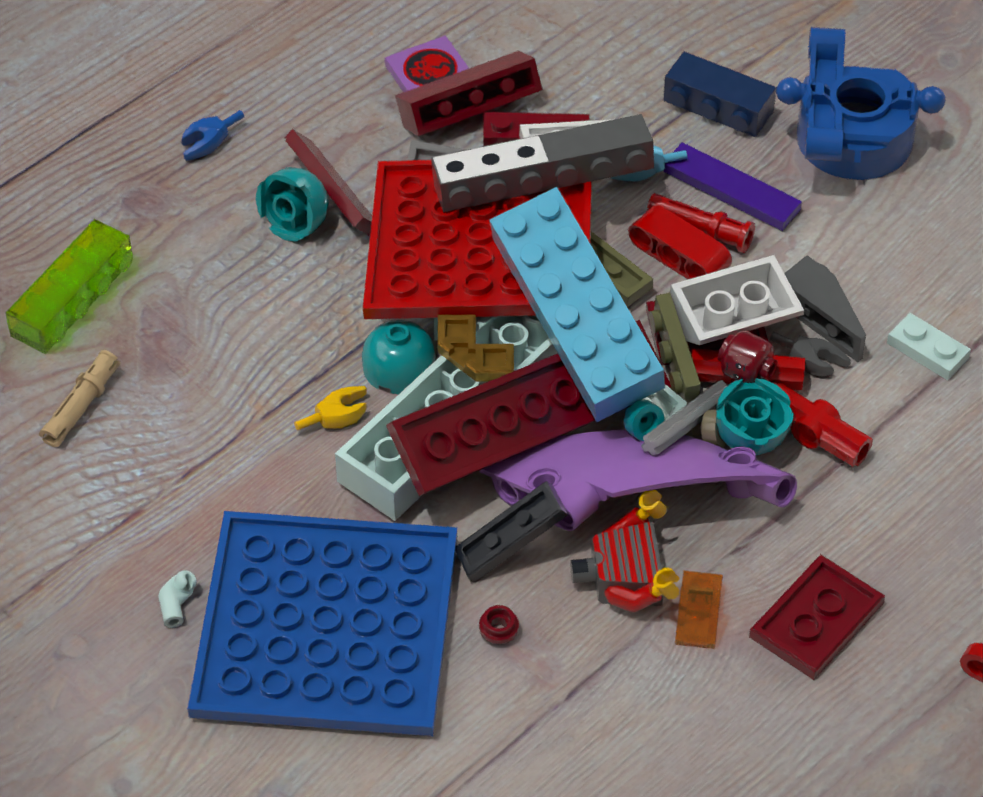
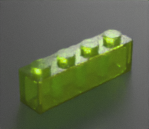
[5,219,133,354]

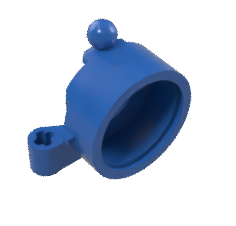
[776,27,946,180]

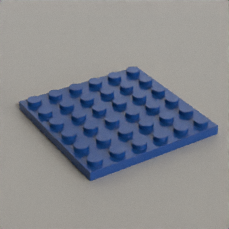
[187,511,458,736]

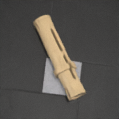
[39,350,120,447]

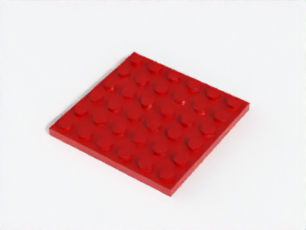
[363,160,592,320]

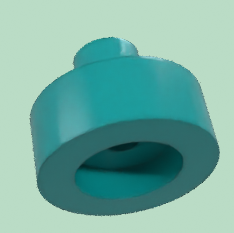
[624,400,665,441]

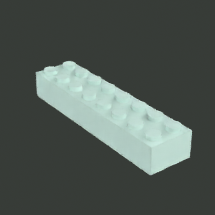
[335,316,557,521]

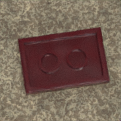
[749,554,885,680]

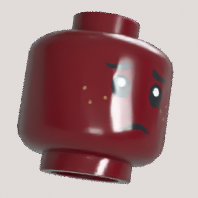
[718,331,777,383]

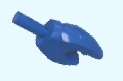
[181,110,245,161]

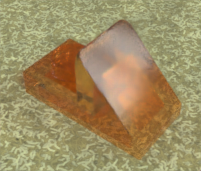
[675,570,723,649]

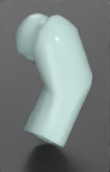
[158,570,196,628]

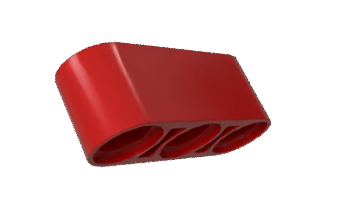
[628,205,732,279]

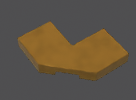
[438,315,514,382]

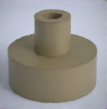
[692,410,727,448]

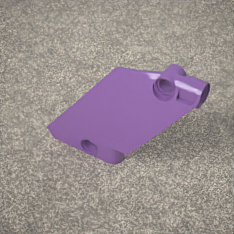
[479,430,797,531]

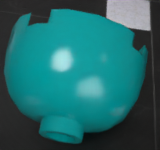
[255,167,329,241]
[361,319,436,395]
[716,378,793,456]

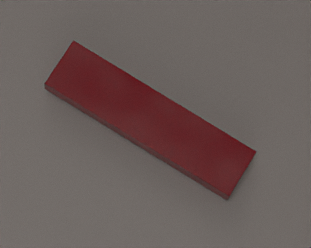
[284,129,372,236]

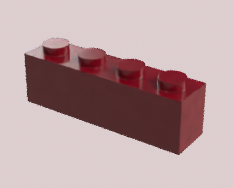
[395,51,543,136]

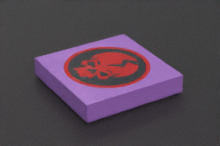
[385,35,469,92]

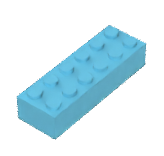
[489,187,665,422]

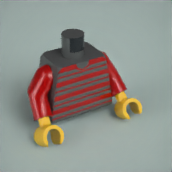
[570,489,680,613]

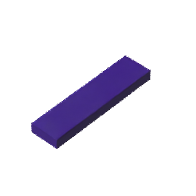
[663,142,802,231]

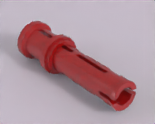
[646,193,755,253]

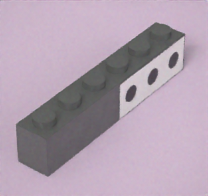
[431,114,654,212]

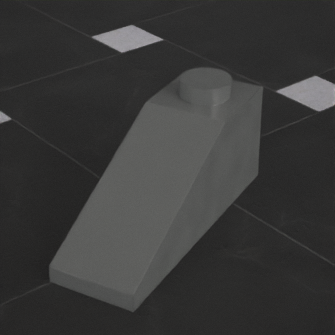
[784,255,866,362]

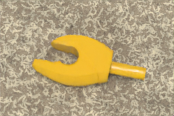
[294,386,367,430]

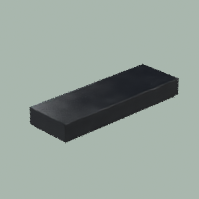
[455,481,568,582]

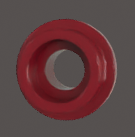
[479,605,519,644]

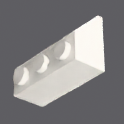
[670,255,804,345]

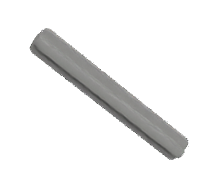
[642,380,728,456]

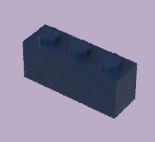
[663,51,777,137]

